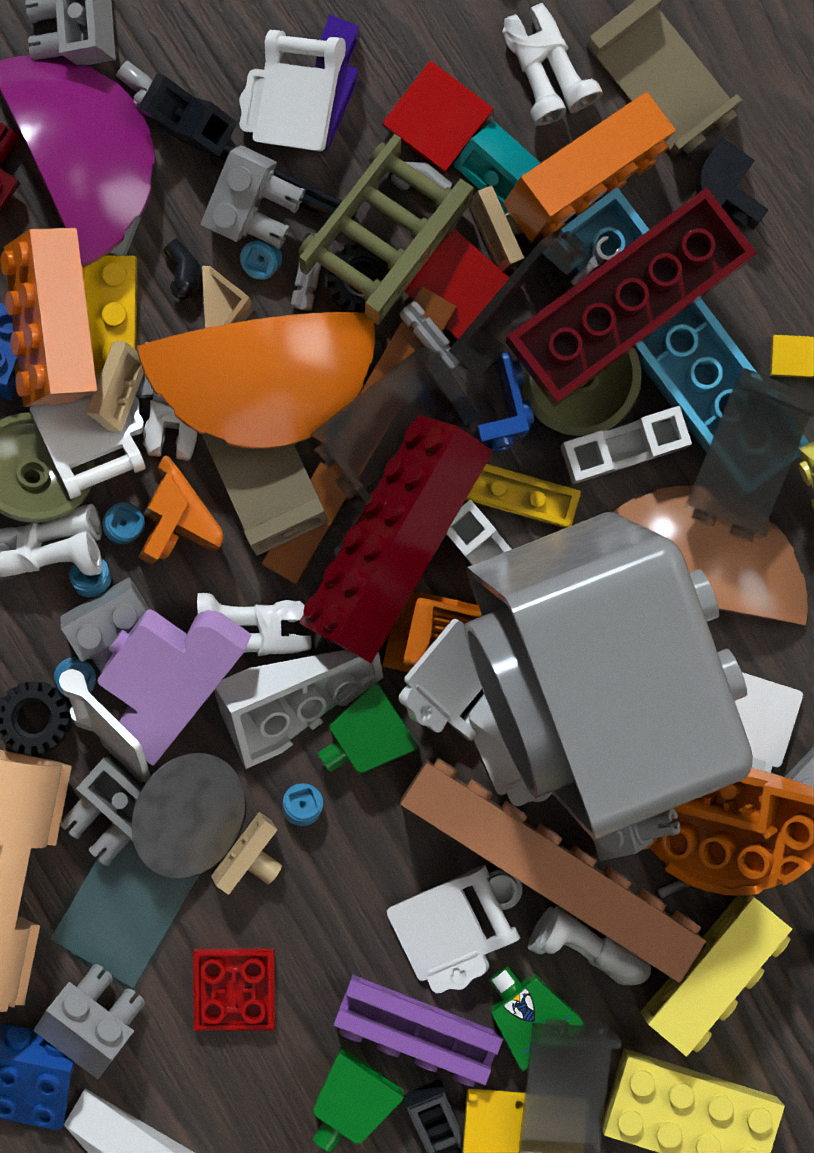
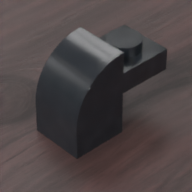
[137,74,238,157]
[696,137,769,230]

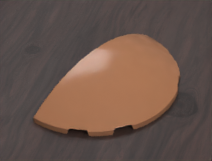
[613,485,808,626]

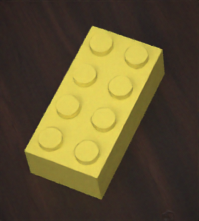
[640,895,792,1057]
[600,1049,785,1153]

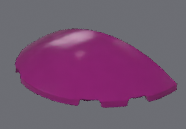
[0,55,155,268]

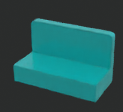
[453,122,540,213]

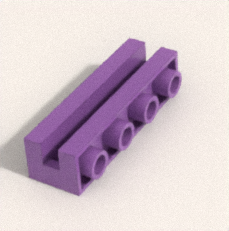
[333,974,503,1087]

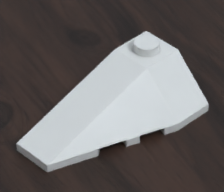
[214,650,383,769]
[64,1088,194,1153]

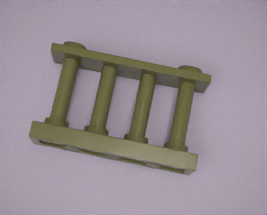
[298,134,474,325]

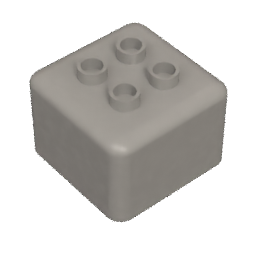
[465,512,753,840]

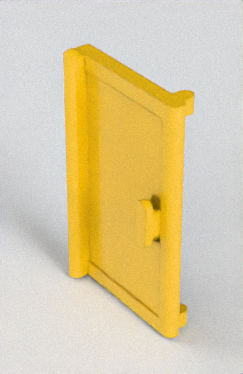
[462,1088,589,1153]

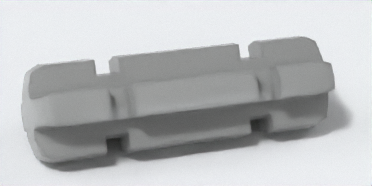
[291,233,321,311]
[400,301,463,373]

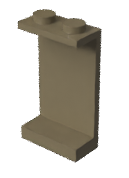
[587,0,742,158]
[201,433,330,556]

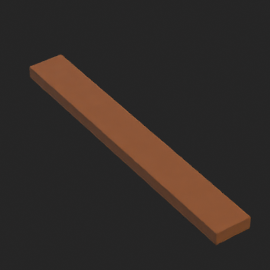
[262,287,457,584]

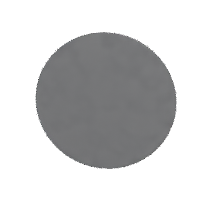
[131,753,245,878]

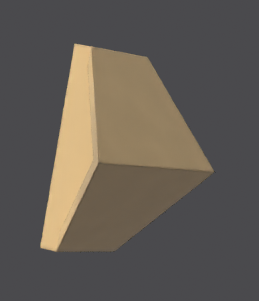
[202,266,255,328]

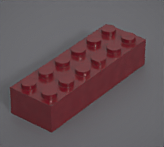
[505,187,757,407]
[299,415,493,663]

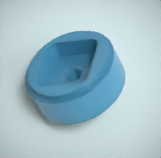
[240,238,282,280]
[102,502,145,544]
[69,559,112,597]
[54,657,96,698]
[282,783,323,826]

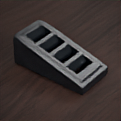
[405,1080,464,1153]

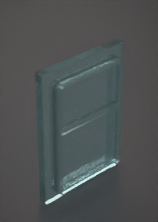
[51,840,199,988]

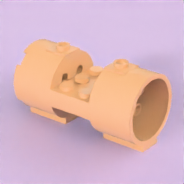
[0,750,72,1012]

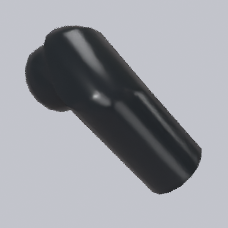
[163,238,201,300]

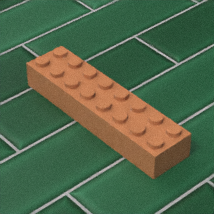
[400,757,706,983]

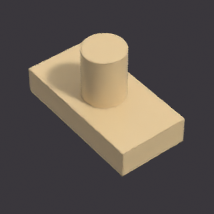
[469,185,524,273]
[86,341,144,432]
[211,812,282,895]

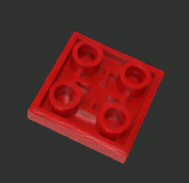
[382,60,494,174]
[404,229,514,343]
[193,948,275,1031]

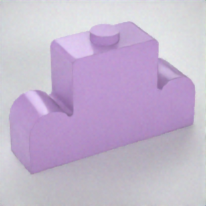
[98,609,251,766]

